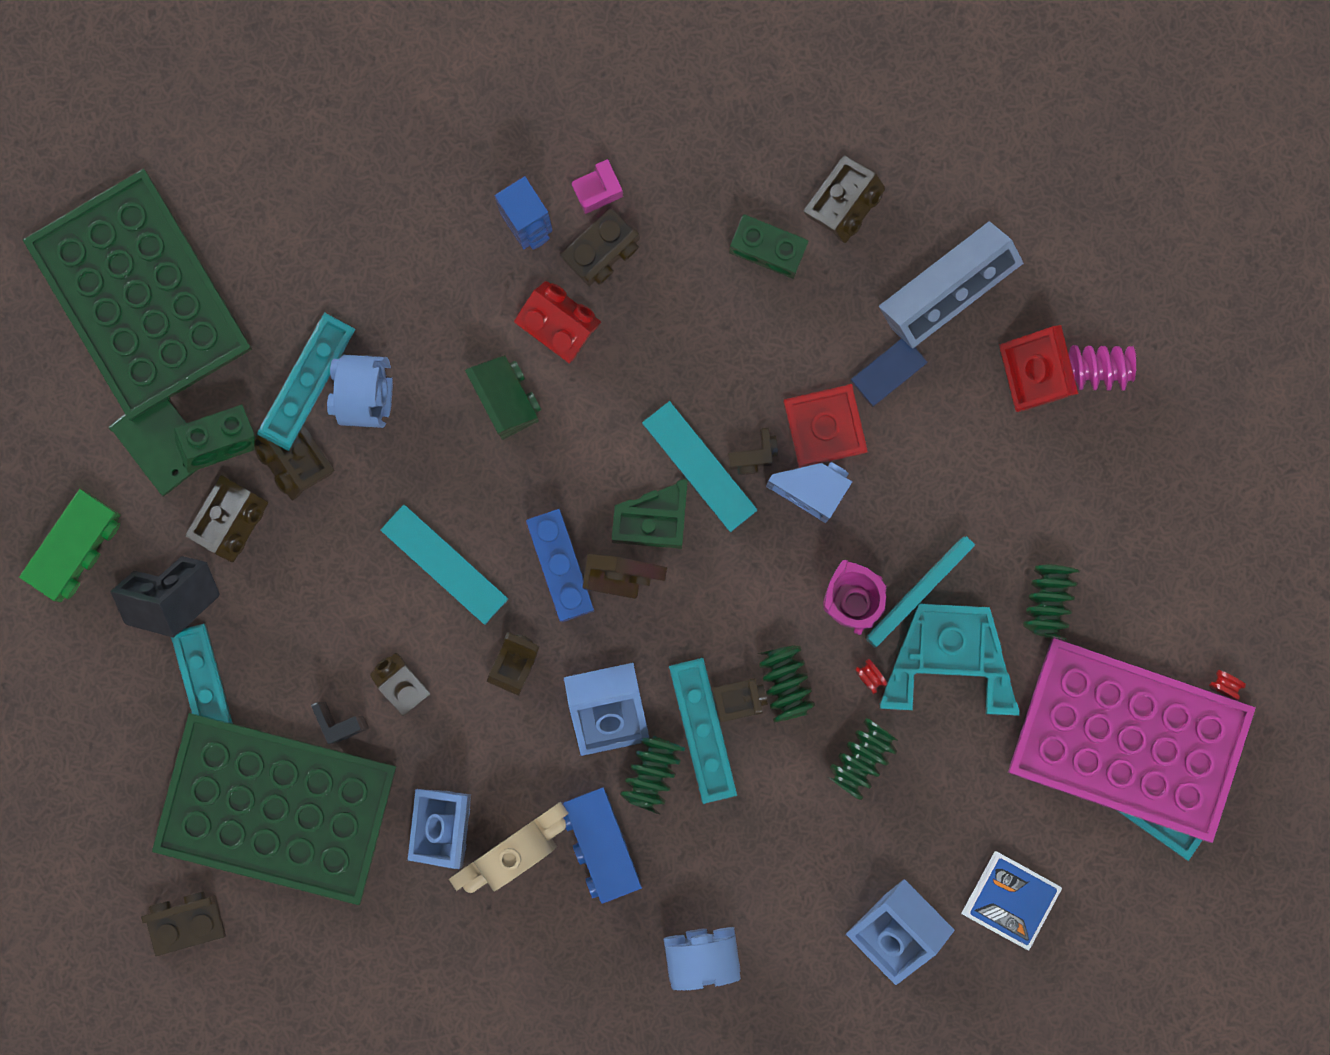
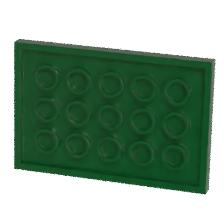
[23,168,252,421]
[152,713,397,905]

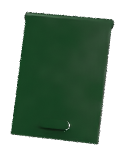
[108,400,197,497]

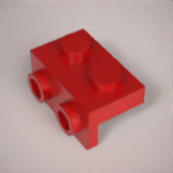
[514,281,601,364]

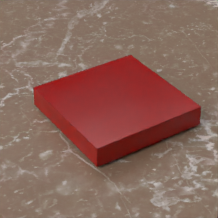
[999,325,1078,412]
[783,384,868,468]

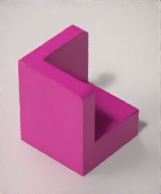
[572,159,623,214]

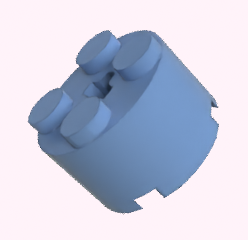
[327,355,393,428]
[663,927,741,990]

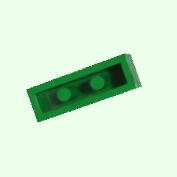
[19,489,121,602]

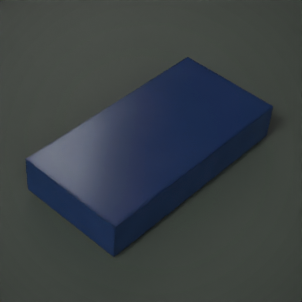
[850,339,928,408]

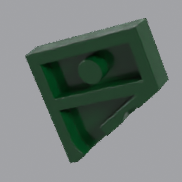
[612,479,688,549]

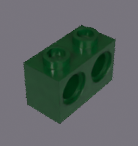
[729,214,809,279]
[174,405,255,473]

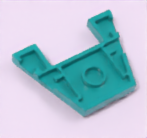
[879,604,1019,716]

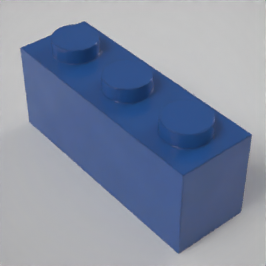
[494,176,553,250]
[526,509,594,623]
[563,787,642,904]

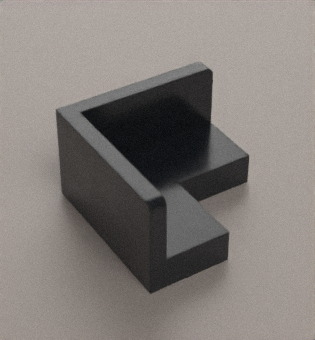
[110,556,220,638]

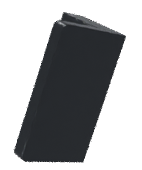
[311,702,369,744]

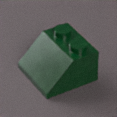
[465,355,541,440]

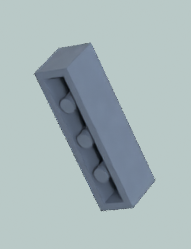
[879,221,1023,349]

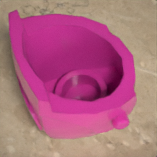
[823,560,886,635]

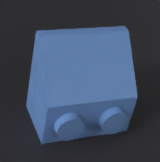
[766,462,852,523]
[564,663,649,756]
[408,789,471,869]
[846,879,955,985]

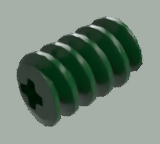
[1023,564,1080,640]
[758,645,815,723]
[828,718,898,800]
[620,736,686,815]

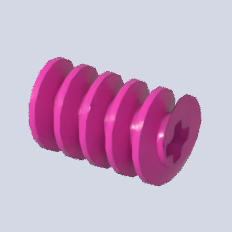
[1068,345,1136,391]

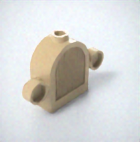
[449,802,569,893]

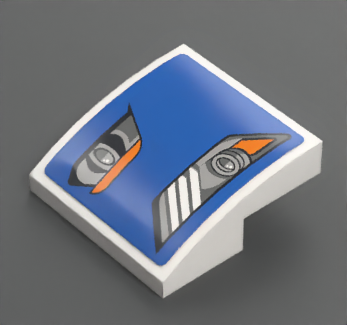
[961,851,1062,951]

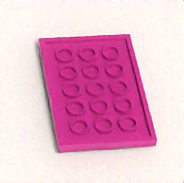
[1008,638,1256,843]

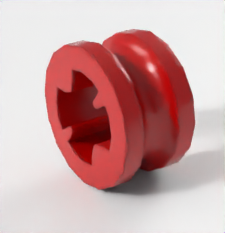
[855,659,888,695]
[1209,670,1246,701]

